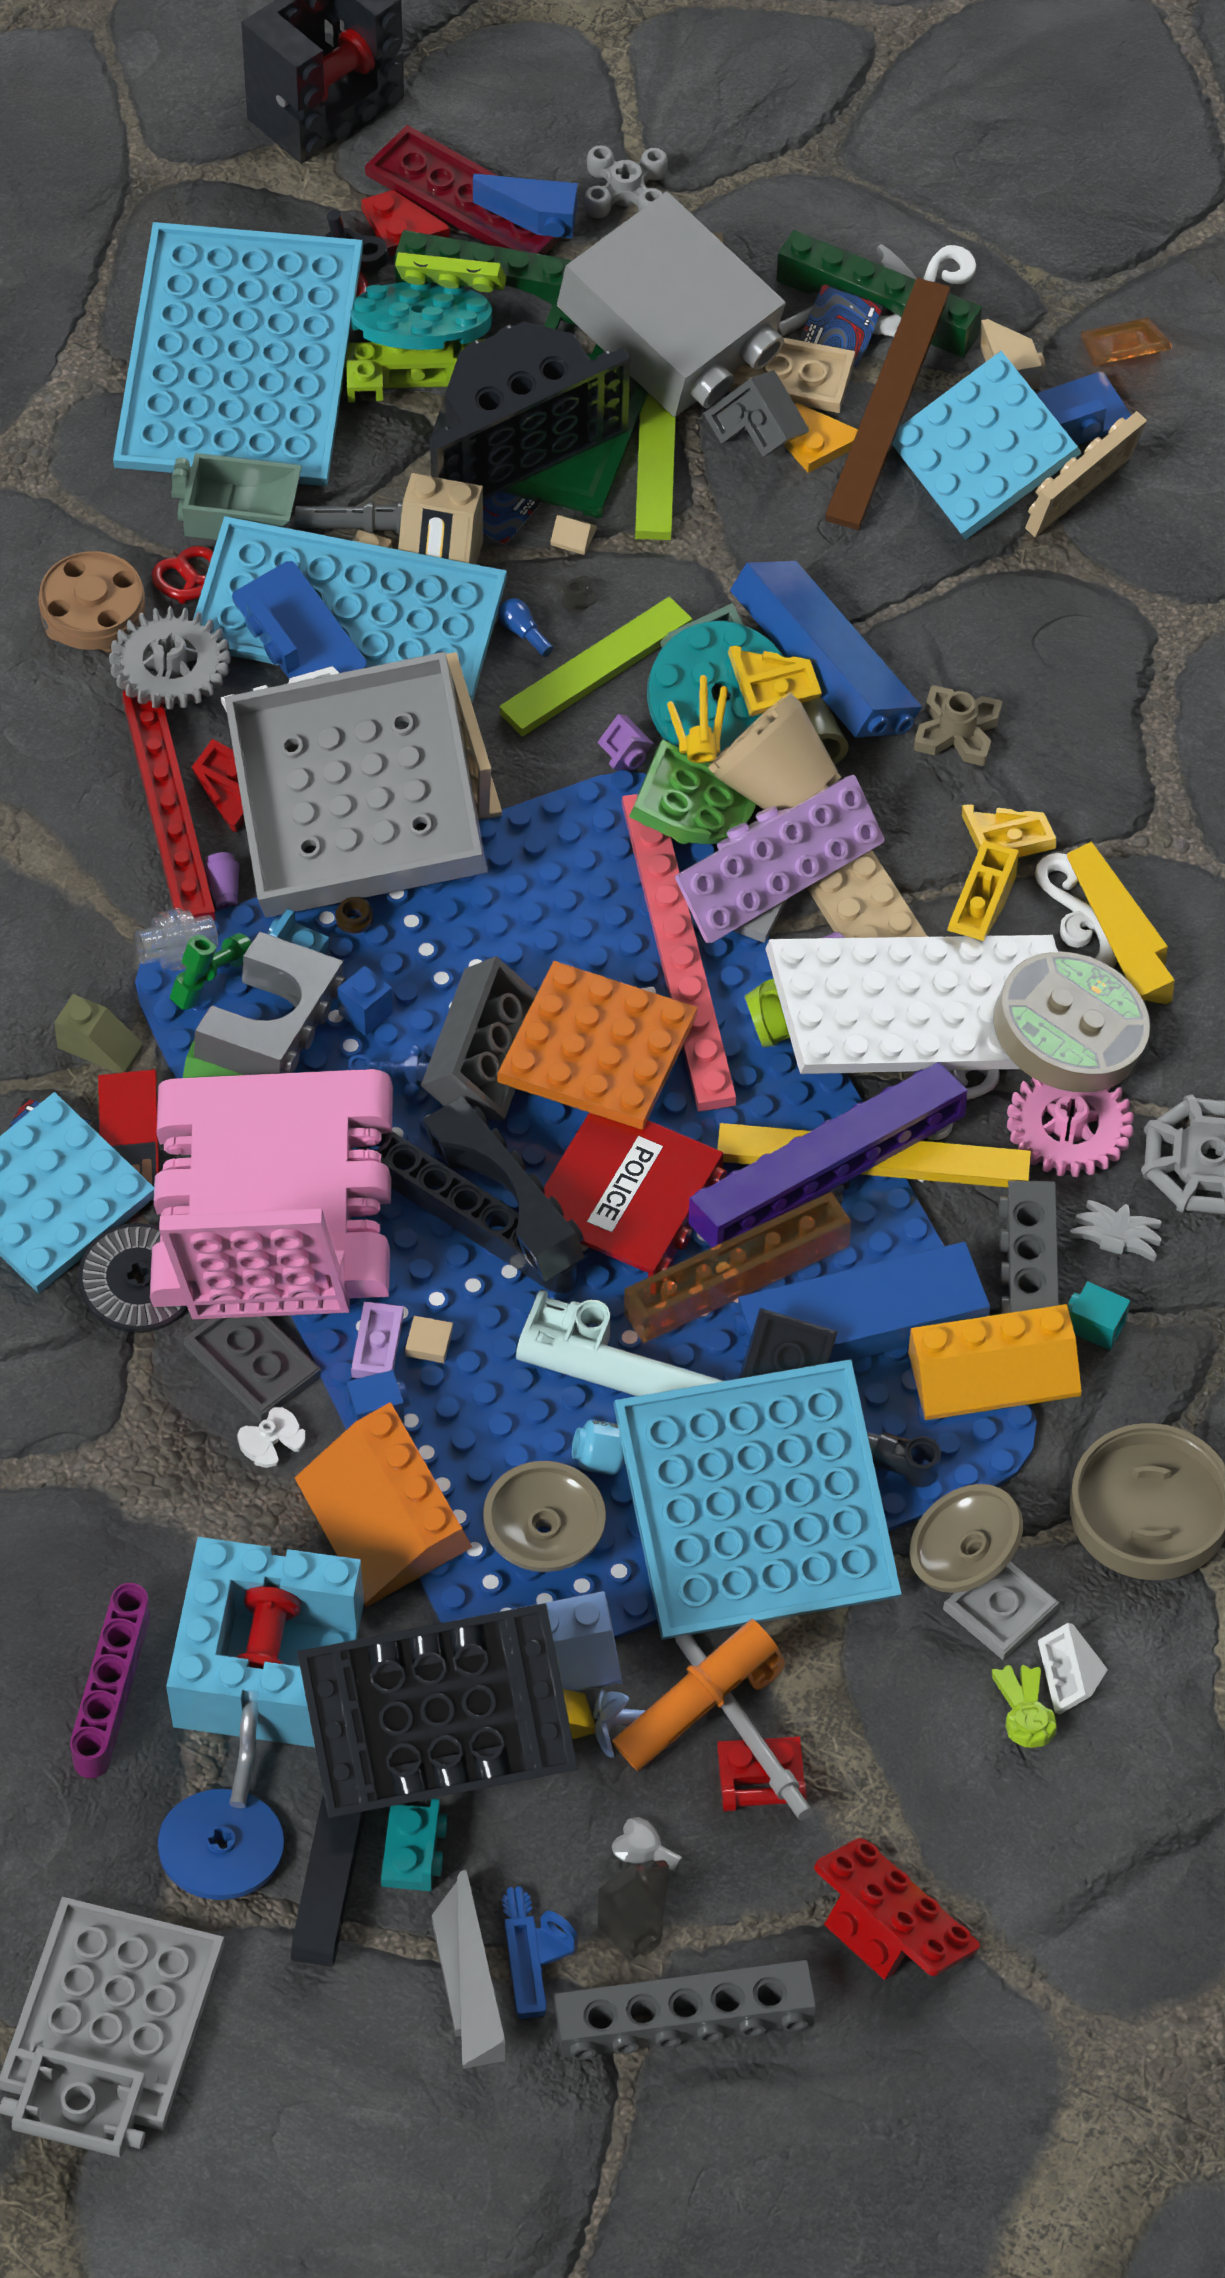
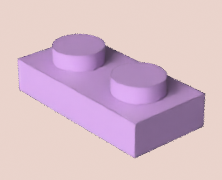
[351,1302,404,1378]

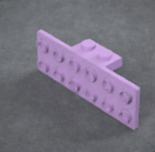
[675,775,885,943]

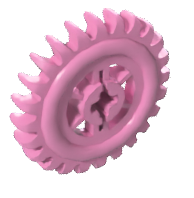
[1007,1077,1134,1177]

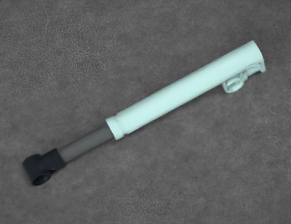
[516,1289,941,1488]

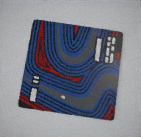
[799,285,883,367]
[483,492,542,544]

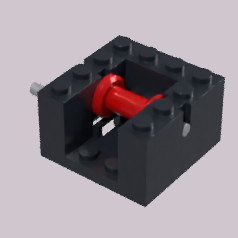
[241,0,404,164]

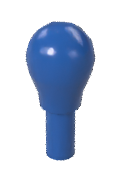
[498,598,554,657]

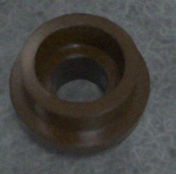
[335,897,373,934]

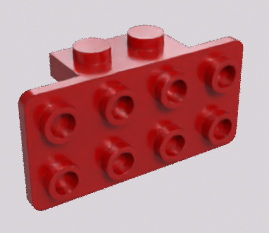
[814,1838,980,1980]

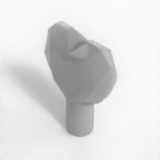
[611,1817,682,1872]

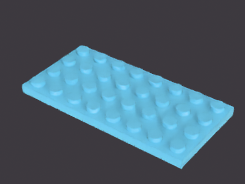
[193,516,507,703]

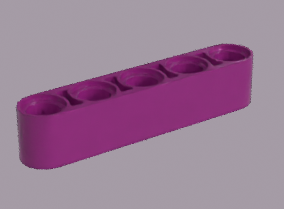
[70,1583,150,1778]

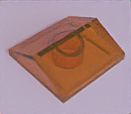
[1081,317,1171,367]

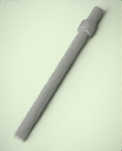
[675,1635,813,1820]

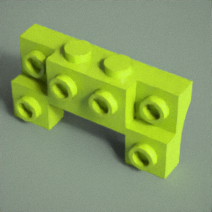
[347,339,485,402]

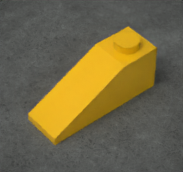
[947,840,1019,941]

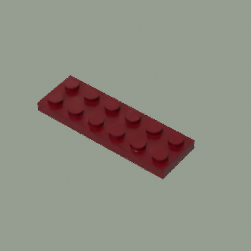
[365,125,562,255]

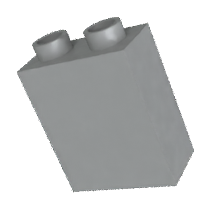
[557,191,786,417]

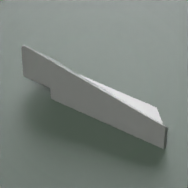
[432,1870,506,2069]

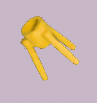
[667,675,728,763]

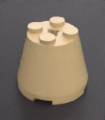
[708,692,841,810]

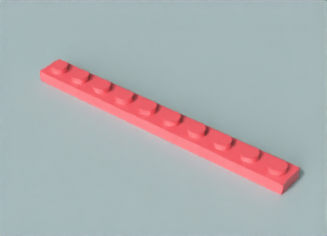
[622,794,736,1112]

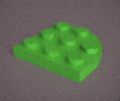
[629,740,756,844]

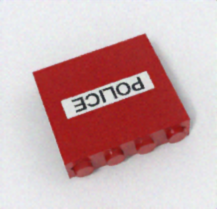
[544,1112,727,1292]

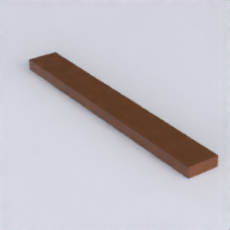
[825,278,951,531]

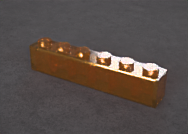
[624,1192,851,1343]

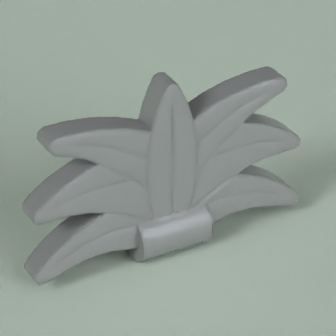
[1069,1200,1162,1262]

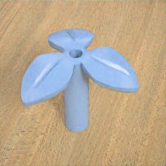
[593,1689,646,1758]

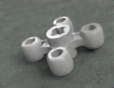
[584,145,668,219]

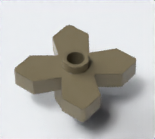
[914,685,1002,766]

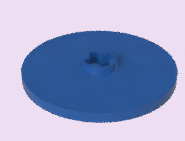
[158,1789,284,1900]

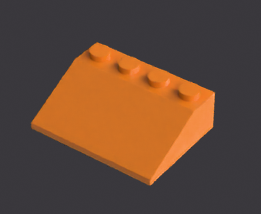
[294,1402,472,1607]

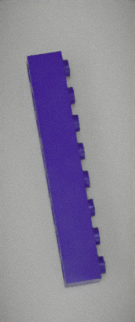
[688,1062,968,1253]

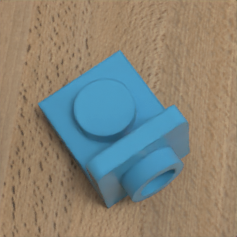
[268,908,329,954]

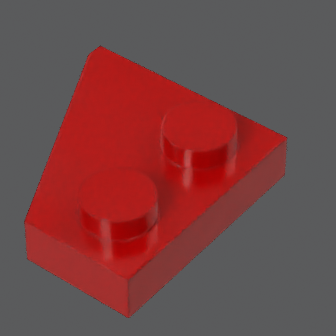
[361,190,450,257]
[192,739,245,833]

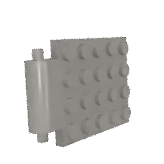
[0,1897,225,2158]

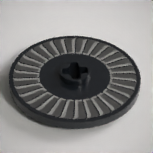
[79,1223,188,1333]

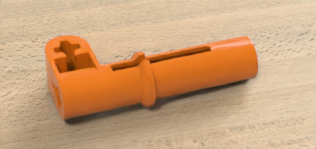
[612,1618,785,1772]

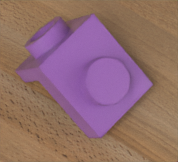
[597,714,654,772]

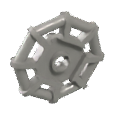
[1141,1094,1225,1214]

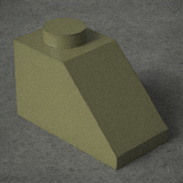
[54,994,143,1073]

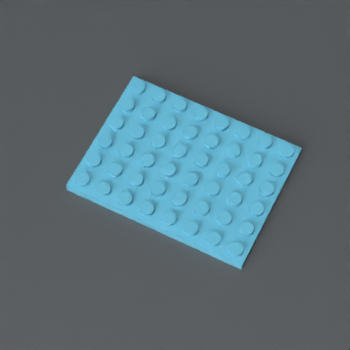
[113,222,363,487]

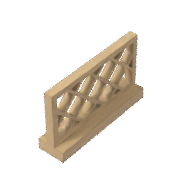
[446,652,502,821]

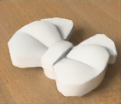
[237,1407,305,1468]

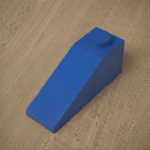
[473,174,578,238]

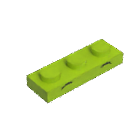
[395,252,507,292]

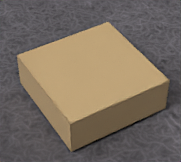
[405,1316,453,1363]

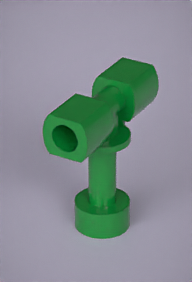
[169,933,252,1010]

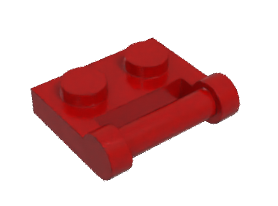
[717,1737,807,1812]

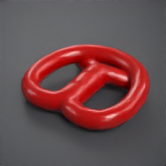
[151,546,214,604]

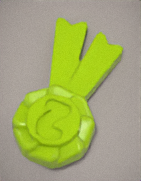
[992,1665,1057,1748]

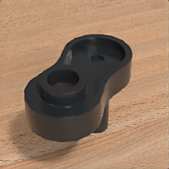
[325,210,389,272]

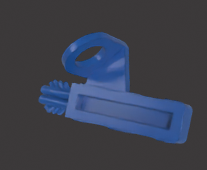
[501,1886,578,2019]

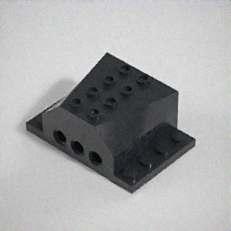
[430,321,630,500]
[297,1603,578,1818]

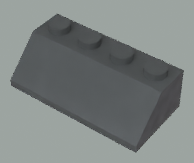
[421,956,537,1121]

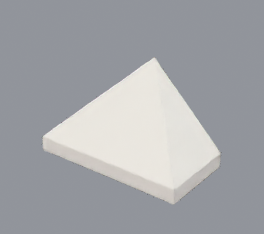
[1038,1623,1108,1714]

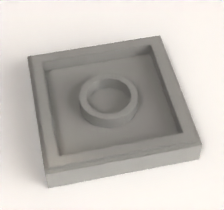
[943,1561,1059,1660]

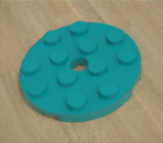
[350,282,492,350]
[647,621,783,763]

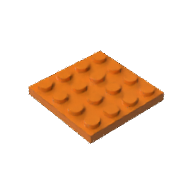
[497,961,697,1130]

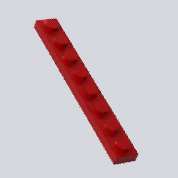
[122,691,215,927]

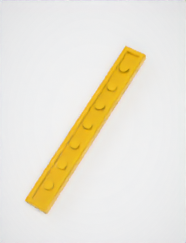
[717,1123,1031,1188]

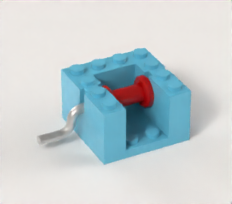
[166,1537,364,1808]

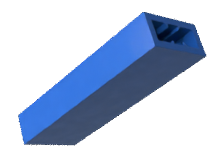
[730,561,922,738]
[732,1242,990,1363]

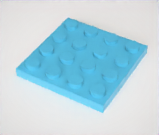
[892,350,1081,540]
[0,1092,154,1294]

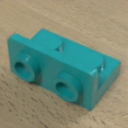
[381,1798,448,1891]

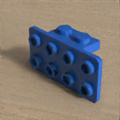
[1036,372,1131,445]
[232,561,367,679]

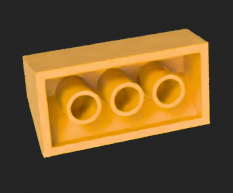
[908,1304,1082,1420]

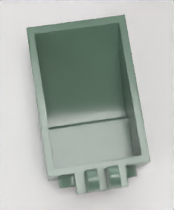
[171,453,302,540]

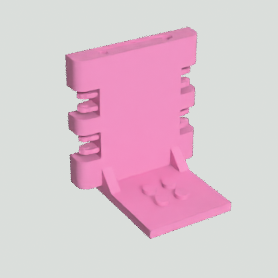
[150,1069,393,1320]

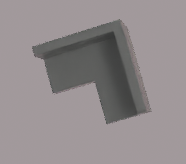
[703,370,809,457]

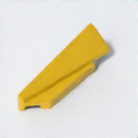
[1067,842,1175,1004]

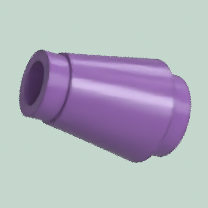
[204,852,240,911]

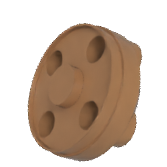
[39,551,146,652]

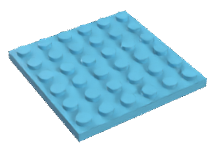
[613,1359,902,1640]

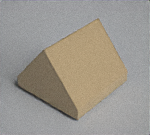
[551,515,597,555]

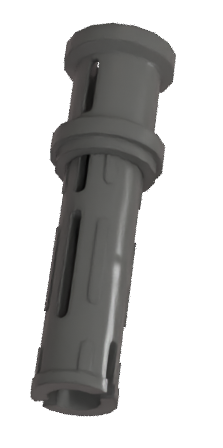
[295,501,403,534]

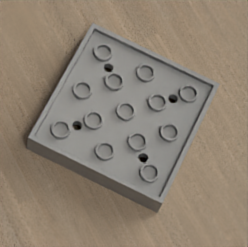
[224,652,488,918]

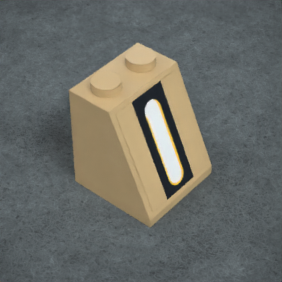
[398,473,483,565]

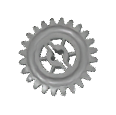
[109,606,231,709]

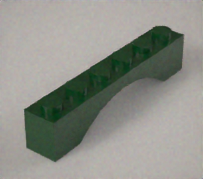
[395,230,573,305]
[776,230,982,358]

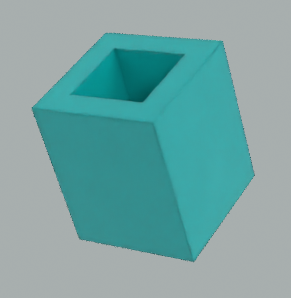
[1067,1281,1131,1351]

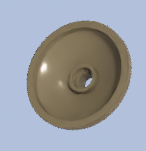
[483,1461,606,1572]
[910,1484,1023,1593]

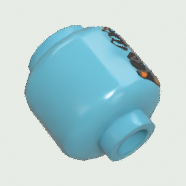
[572,1420,625,1475]

